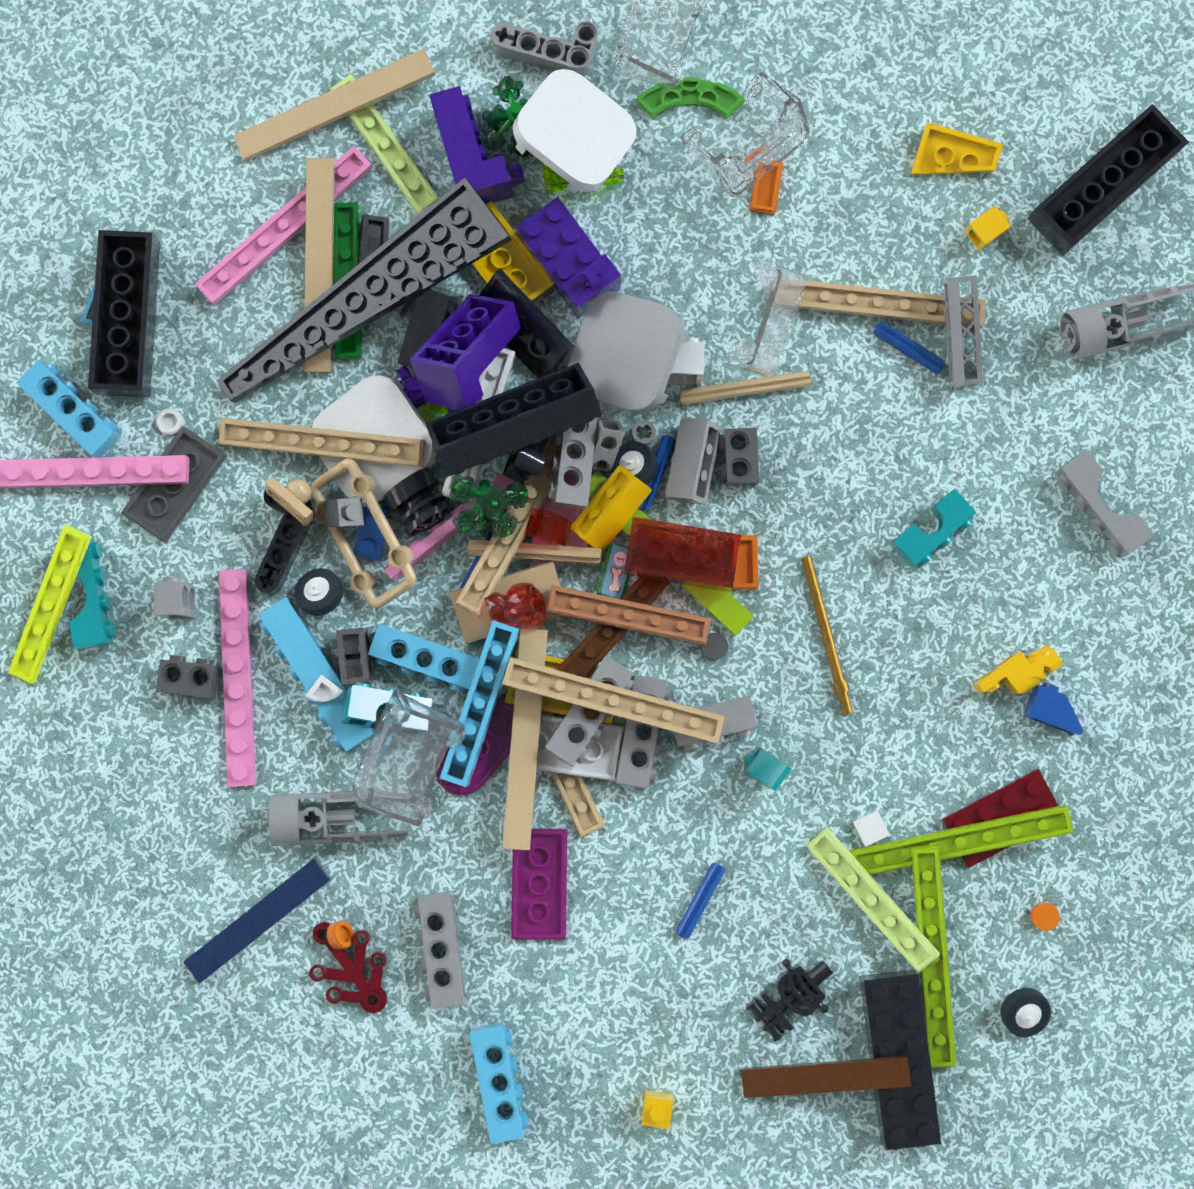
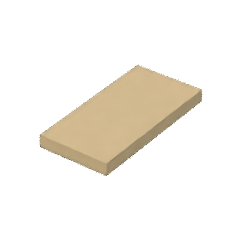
[449,561,561,644]

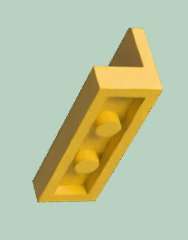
[570,464,652,552]

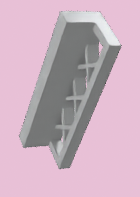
[943,275,983,387]

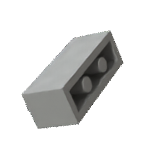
[665,418,722,505]
[673,695,758,751]

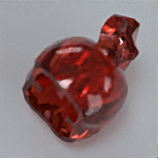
[484,582,546,630]

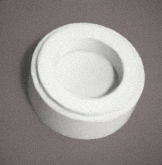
[156,408,184,436]

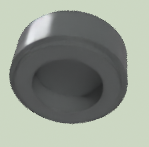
[701,633,728,660]

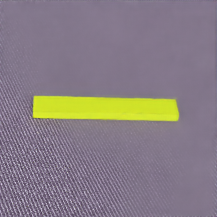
[8,525,92,684]

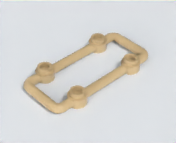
[310,459,416,608]

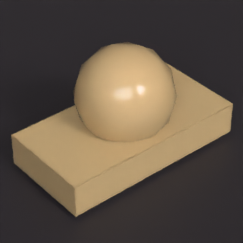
[265,476,313,526]

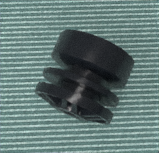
[383,467,455,537]

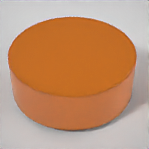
[1030,902,1060,931]
[327,920,354,950]

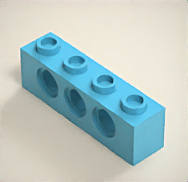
[16,360,121,458]
[368,624,480,694]
[469,1021,529,1144]

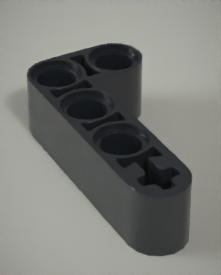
[503,437,549,486]
[254,490,315,595]

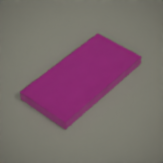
[511,828,568,940]

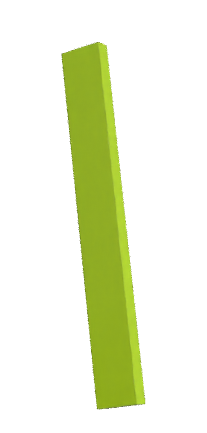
[589,471,754,636]
[849,804,1074,875]
[911,845,957,1068]

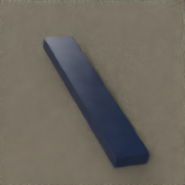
[183,858,331,984]

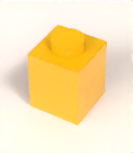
[964,205,1011,251]
[641,1090,673,1129]

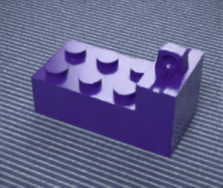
[429,86,525,204]
[515,197,621,319]
[410,294,521,413]

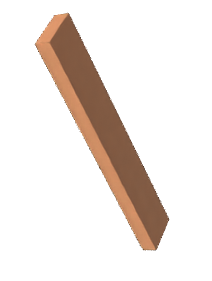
[546,585,711,646]

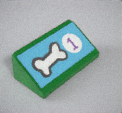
[597,542,636,599]

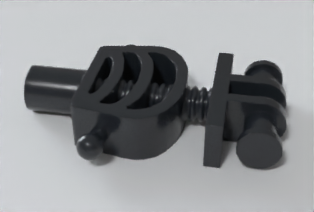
[746,959,833,1042]

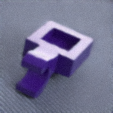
[396,366,427,408]

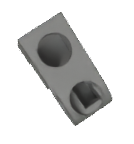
[592,417,624,472]

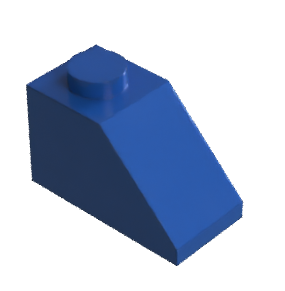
[1023,682,1083,735]

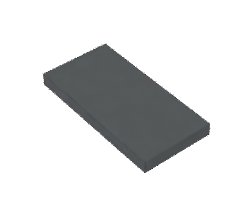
[121,425,227,543]

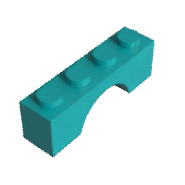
[55,538,116,650]

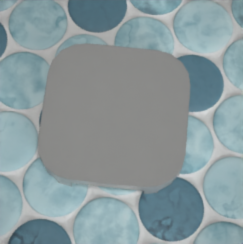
[568,291,688,415]

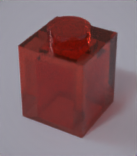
[524,508,573,547]

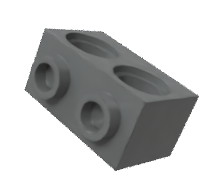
[718,428,760,486]
[336,627,373,686]
[156,655,220,698]

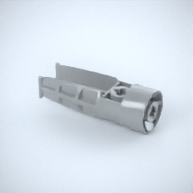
[1060,283,1194,360]
[269,791,413,846]

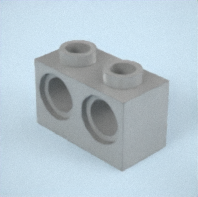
[154,577,195,619]

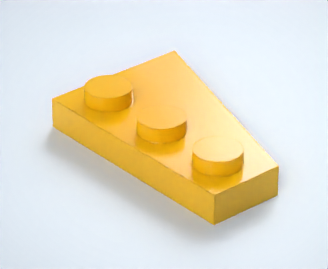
[910,122,1003,175]

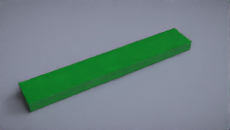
[333,202,362,360]

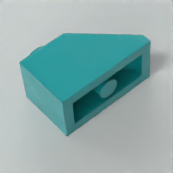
[744,748,792,791]

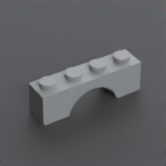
[1055,450,1154,557]

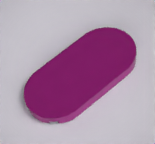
[435,700,514,795]

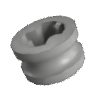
[632,420,656,445]

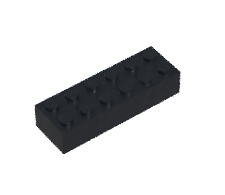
[1027,104,1189,257]
[88,230,160,397]
[425,362,602,477]
[859,969,942,1151]

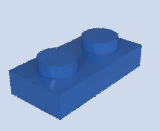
[354,503,389,561]

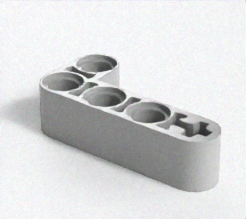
[491,21,598,77]

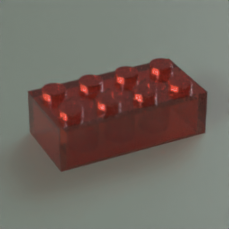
[623,517,741,592]

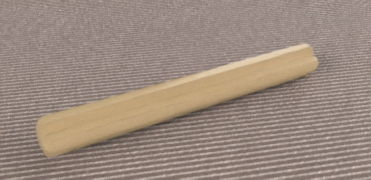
[679,371,811,405]
[468,539,602,564]

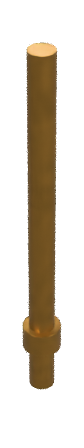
[801,556,853,715]

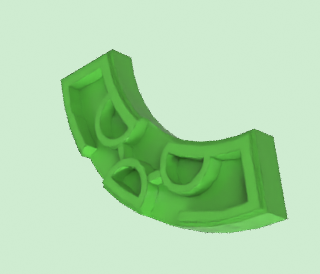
[634,77,746,120]

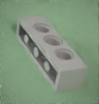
[547,401,599,511]
[545,655,634,766]
[615,675,671,789]
[414,891,466,1009]

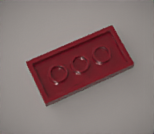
[942,769,1058,868]

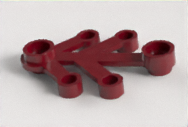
[309,921,388,1013]

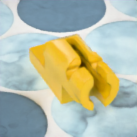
[972,645,1063,694]

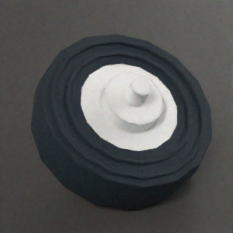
[611,441,658,485]
[294,568,343,616]
[1000,988,1051,1037]

